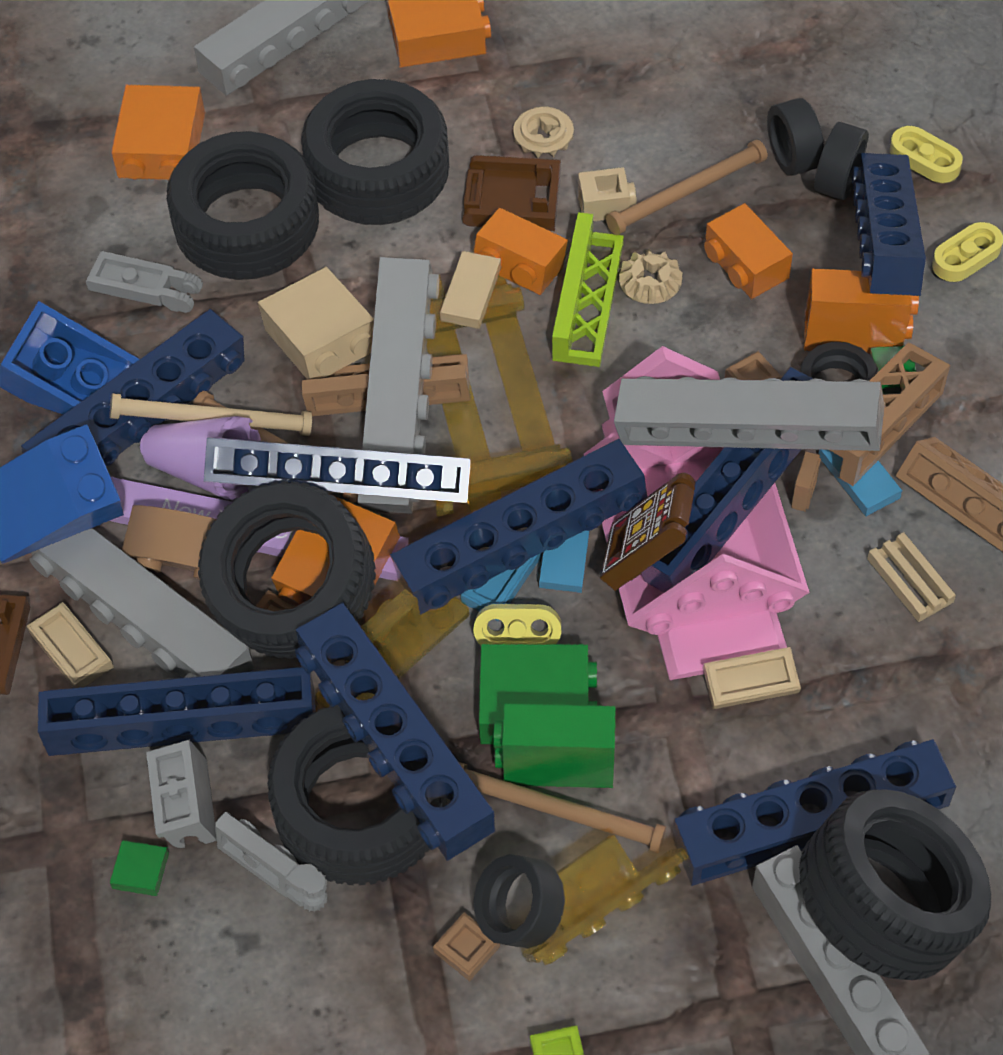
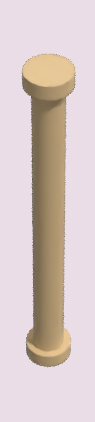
[110,393,312,436]

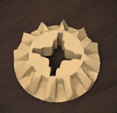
[514,107,574,158]
[619,249,682,304]

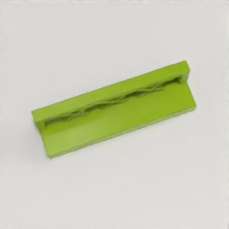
[552,212,624,367]

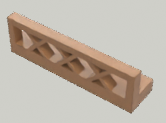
[830,342,950,486]
[302,354,470,416]
[896,437,1003,552]

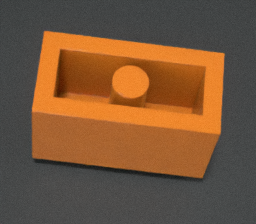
[704,203,793,299]
[474,207,568,295]

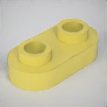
[890,126,963,183]
[932,222,1003,282]
[473,604,561,645]

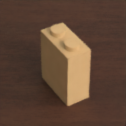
[258,267,374,380]

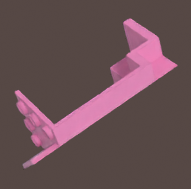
[584,346,810,680]

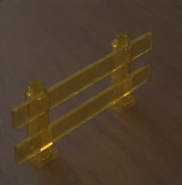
[427,274,573,517]

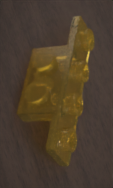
[316,589,470,708]
[522,835,688,965]

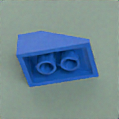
[0,301,140,428]
[0,424,124,564]

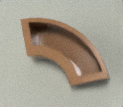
[122,505,217,580]

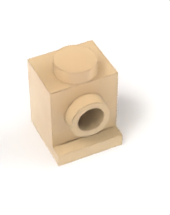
[578,167,636,221]

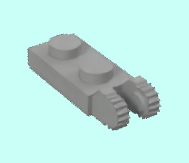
[86,251,203,313]
[215,812,327,912]

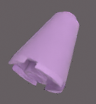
[140,416,260,500]

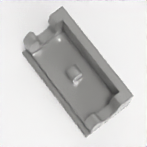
[146,740,217,848]

